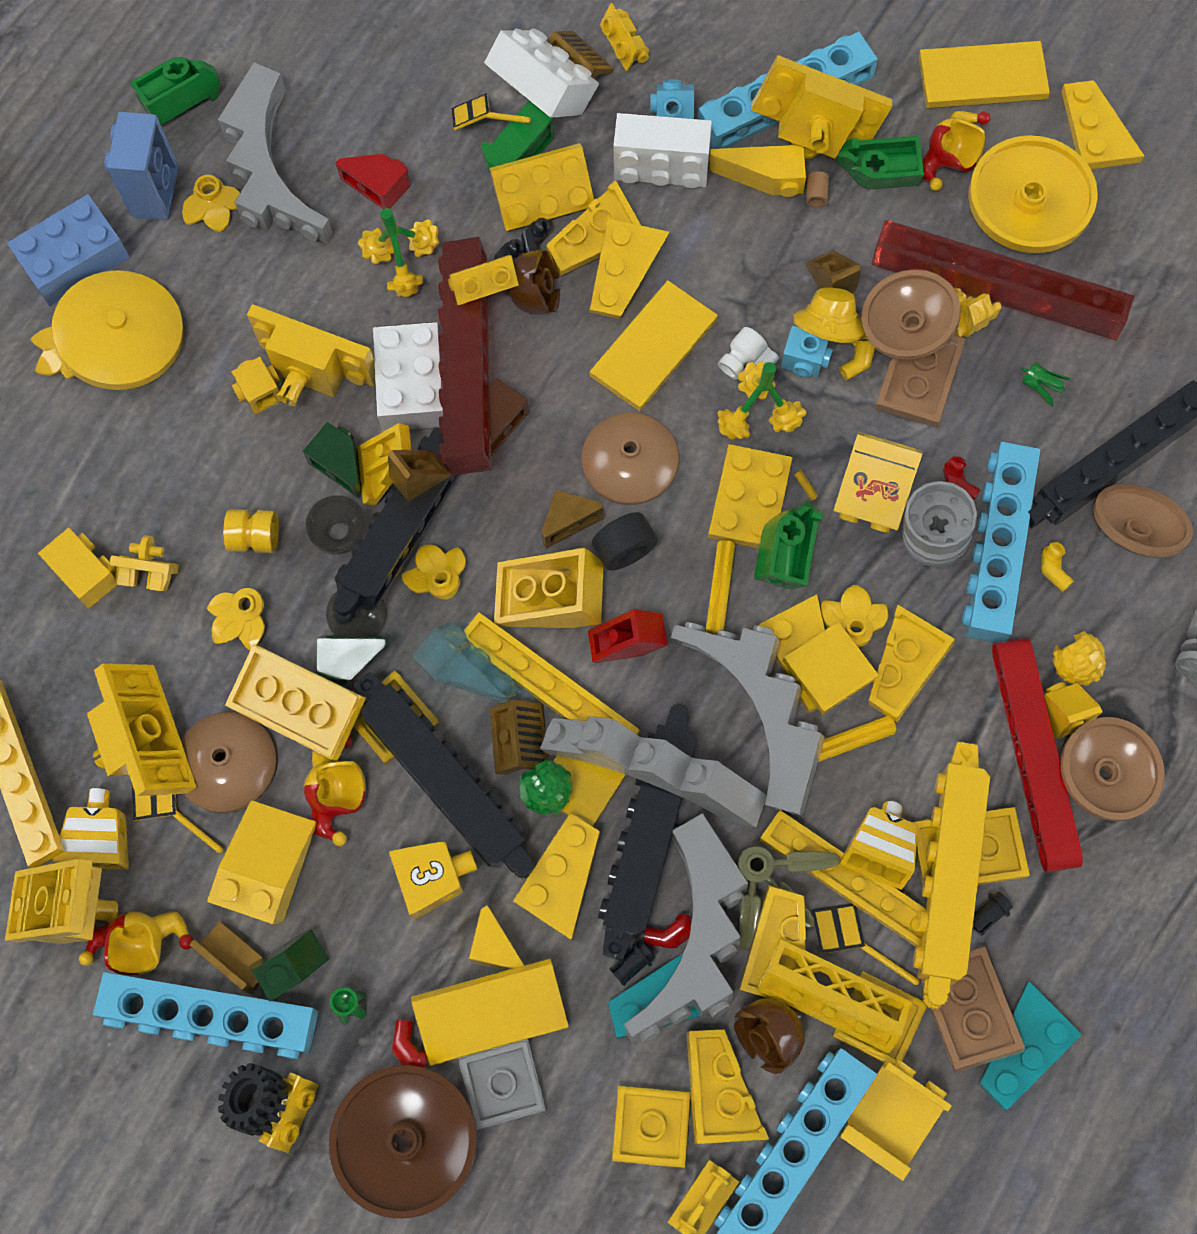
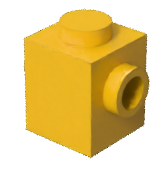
[231,357,281,415]

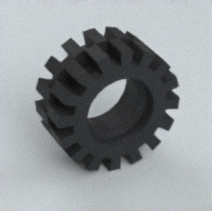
[218,1063,288,1136]

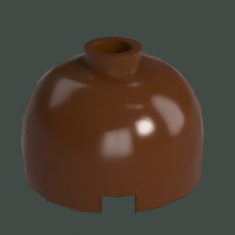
[504,249,560,314]
[734,998,805,1074]

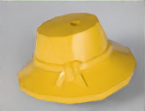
[793,287,866,343]

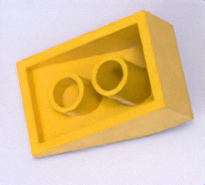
[494,548,603,628]
[207,800,317,924]

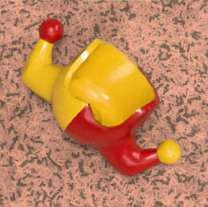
[922,111,990,191]
[304,736,366,847]
[79,911,194,975]

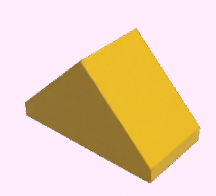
[469,905,524,971]

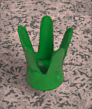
[1021,362,1071,407]
[329,987,366,1025]

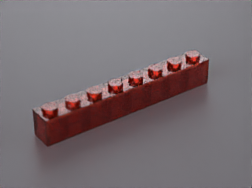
[871,219,1134,341]
[438,237,491,476]

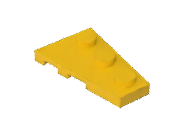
[1061,80,1144,169]
[513,812,601,940]

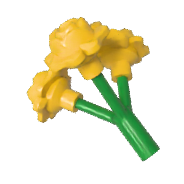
[358,208,439,297]
[717,361,807,440]

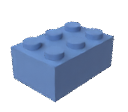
[104,112,179,220]
[7,194,130,307]

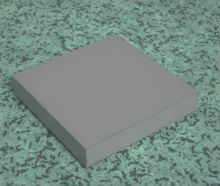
[458,1039,546,1130]

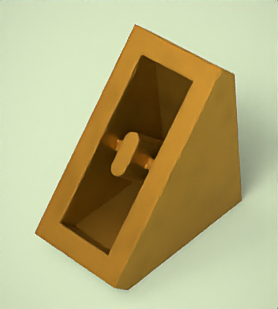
[806,250,861,293]
[388,450,451,502]
[542,490,604,549]

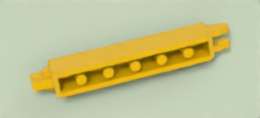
[913,742,990,1010]

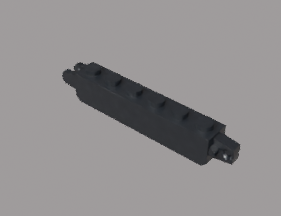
[1028,380,1197,529]
[332,416,470,625]
[353,672,534,879]
[598,703,696,961]

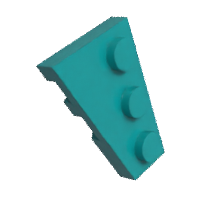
[608,954,700,1039]
[978,981,1082,1111]

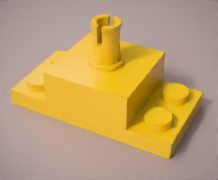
[751,55,892,158]
[247,304,376,406]
[87,664,197,796]
[5,858,118,944]

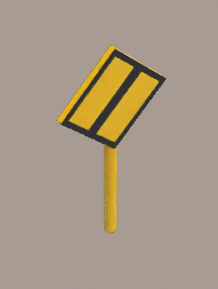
[452,93,530,130]
[132,785,223,853]
[811,903,919,985]

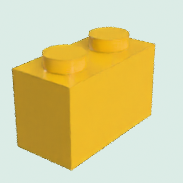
[38,528,117,609]

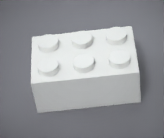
[484,29,599,118]
[613,113,712,188]
[373,322,446,432]

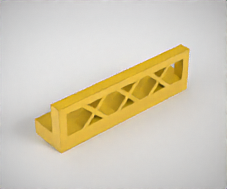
[757,939,912,1054]

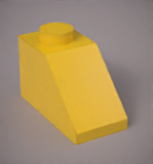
[1044,682,1102,740]

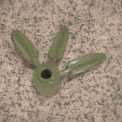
[736,846,841,951]

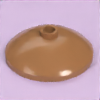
[861,270,961,360]
[582,413,679,505]
[1093,484,1193,558]
[181,712,277,813]
[1061,717,1165,821]

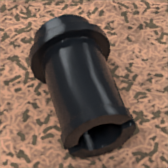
[972,891,1013,936]
[609,941,655,986]

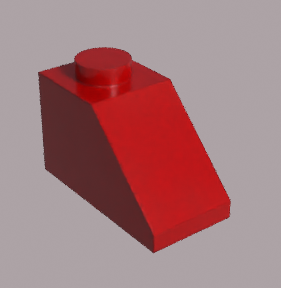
[336,153,410,209]
[588,609,668,663]

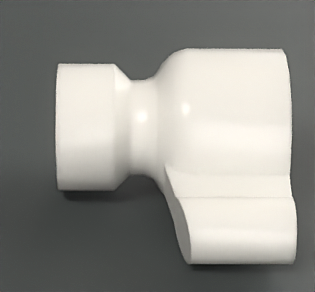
[718,327,779,380]

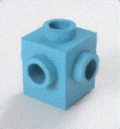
[650,79,694,119]
[781,326,833,378]

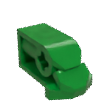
[130,57,220,125]
[481,101,555,171]
[836,136,924,190]
[754,501,823,590]

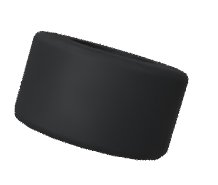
[592,512,657,571]

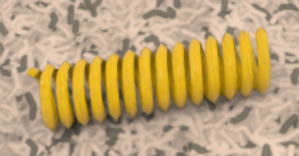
[794,469,818,501]

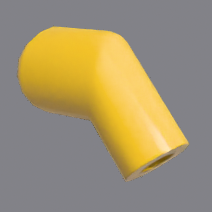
[839,343,875,381]
[1041,542,1074,593]

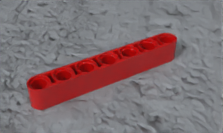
[992,637,1083,873]

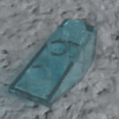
[412,622,521,703]

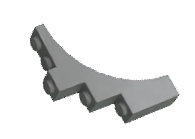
[218,62,333,244]
[671,622,825,817]
[540,717,767,828]
[624,814,748,1044]

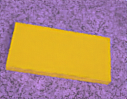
[919,41,1050,108]
[589,280,718,412]
[225,644,366,761]
[411,958,569,1066]

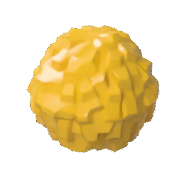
[1052,631,1106,686]

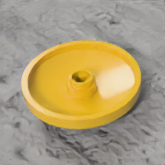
[968,135,1098,253]
[52,270,184,390]

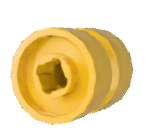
[223,509,279,553]

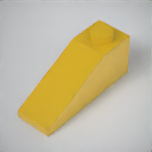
[709,145,806,197]

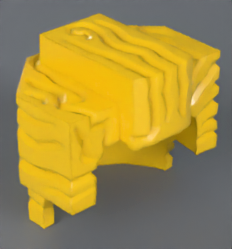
[954,288,1002,337]

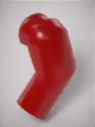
[943,456,981,501]
[644,914,692,949]
[392,1020,427,1068]

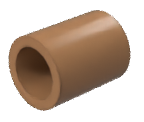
[806,171,829,207]

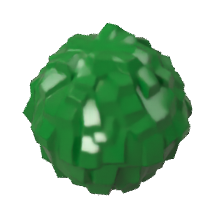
[519,760,572,815]

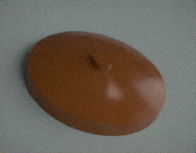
[329,1065,477,1219]

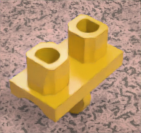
[110,535,179,591]

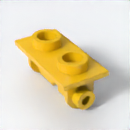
[600,3,649,71]
[448,255,518,305]
[259,1072,319,1154]
[667,1160,739,1234]

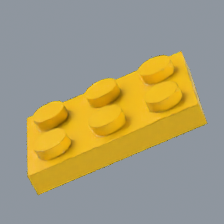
[489,143,594,231]
[708,444,792,549]
[912,807,1030,886]

